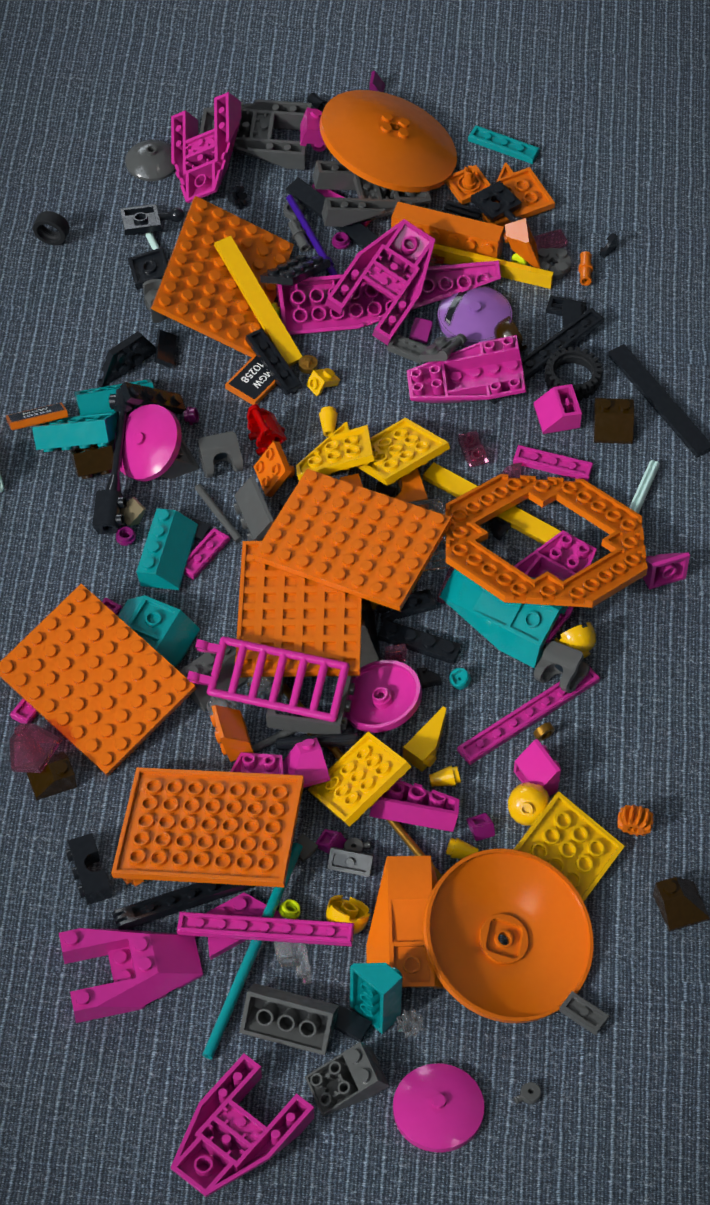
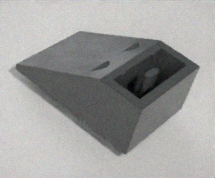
[305,1042,389,1116]

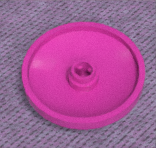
[114,404,182,481]
[345,660,422,733]
[393,1063,484,1153]

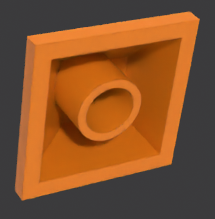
[503,218,540,269]

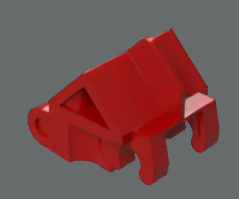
[247,404,287,456]

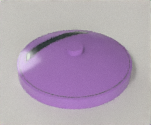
[437,286,512,346]

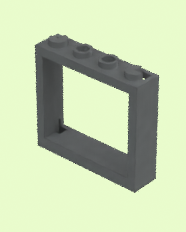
[266,676,358,735]

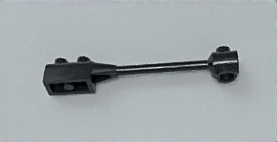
[92,388,138,535]

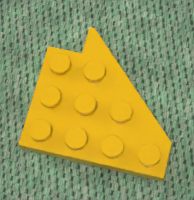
[296,422,375,481]

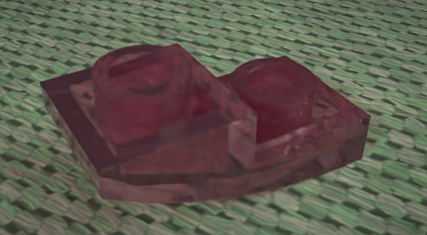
[457,431,488,468]

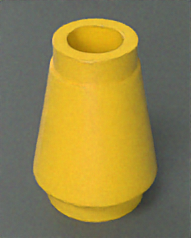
[319,406,338,437]
[429,765,461,787]
[446,837,479,859]

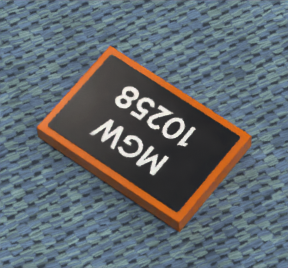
[225,354,290,405]
[6,402,68,430]

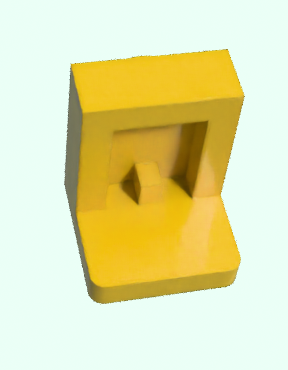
[306,368,340,396]

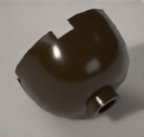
[494,316,528,352]

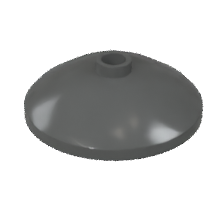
[125,139,176,181]

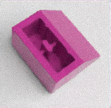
[533,384,582,434]
[514,739,561,796]

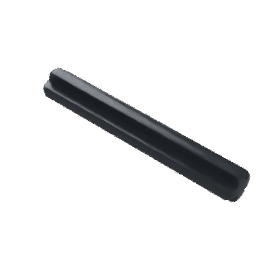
[276,733,358,750]

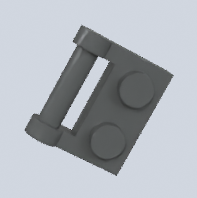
[419,333,467,362]

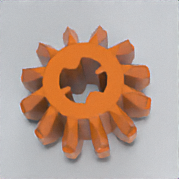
[617,804,654,836]

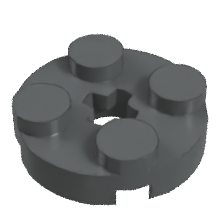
[538,248,571,280]

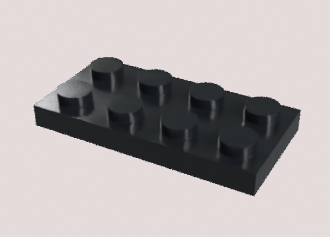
[260,255,331,286]

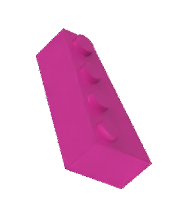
[300,107,326,148]
[369,778,459,832]

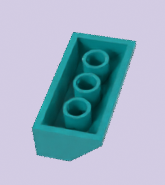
[75,379,154,416]
[32,412,118,452]
[136,508,198,590]
[350,963,402,1034]

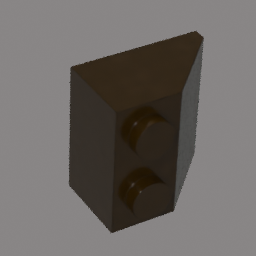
[593,398,634,444]
[69,444,114,479]

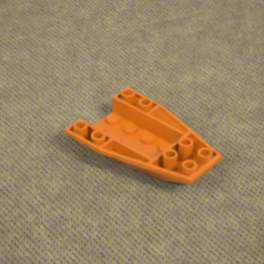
[366,856,445,989]

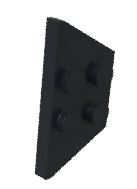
[97,331,156,387]

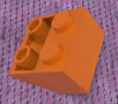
[210,705,254,762]

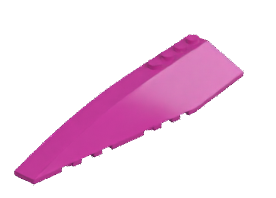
[276,260,501,335]

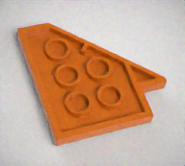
[482,163,555,226]

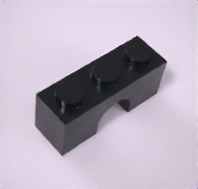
[65,833,112,905]

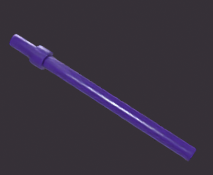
[286,195,338,275]

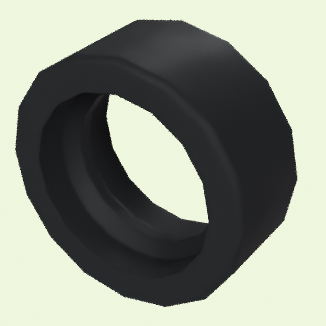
[33,211,70,245]

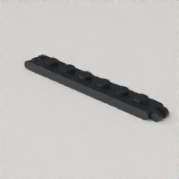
[112,883,256,930]

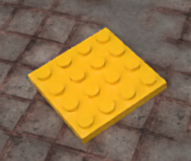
[355,418,450,486]
[308,732,411,827]
[513,791,625,902]

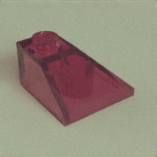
[10,723,62,773]

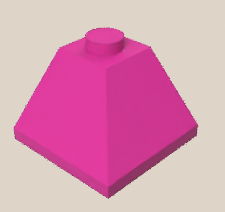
[643,552,690,590]
[283,738,330,788]

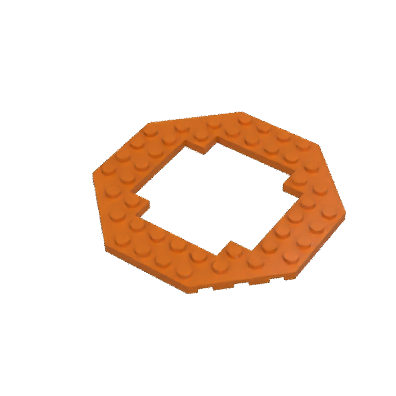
[445,474,648,608]

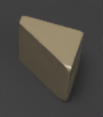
[120,497,146,526]

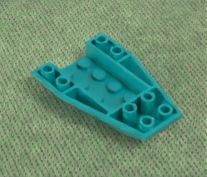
[439,569,569,669]
[118,595,200,667]

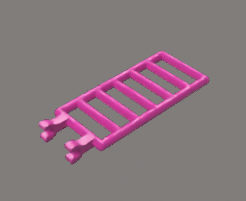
[187,636,350,722]

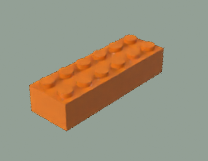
[391,202,504,259]

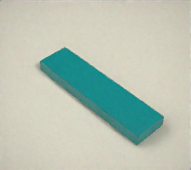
[468,125,540,164]

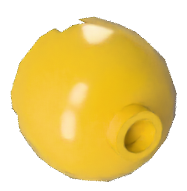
[554,622,596,658]
[508,782,550,826]
[326,895,371,935]

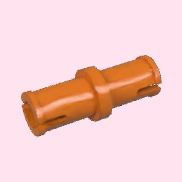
[578,251,593,286]

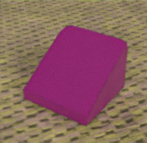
[369,71,385,92]
[409,317,433,344]
[466,813,495,841]
[315,829,346,854]

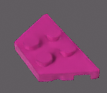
[206,892,283,960]

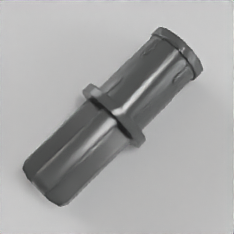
[288,219,311,252]

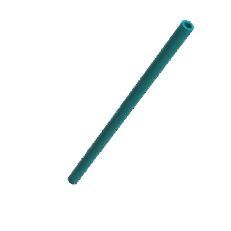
[202,843,303,1059]

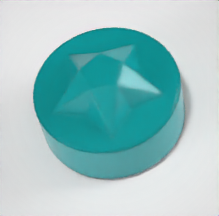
[449,668,471,690]

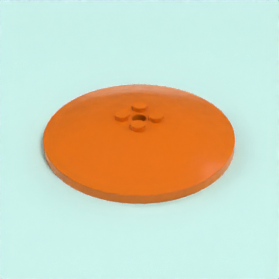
[320,90,457,193]
[423,849,594,1023]

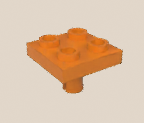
[446,165,491,205]
[253,441,295,497]

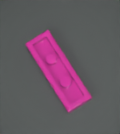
[184,528,230,580]

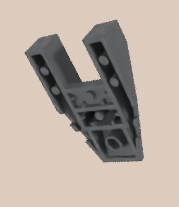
[199,99,312,170]
[313,160,431,227]

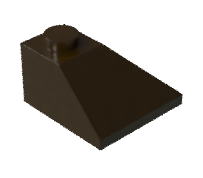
[23,751,77,801]
[653,877,710,932]

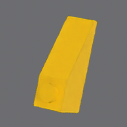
[403,706,446,772]

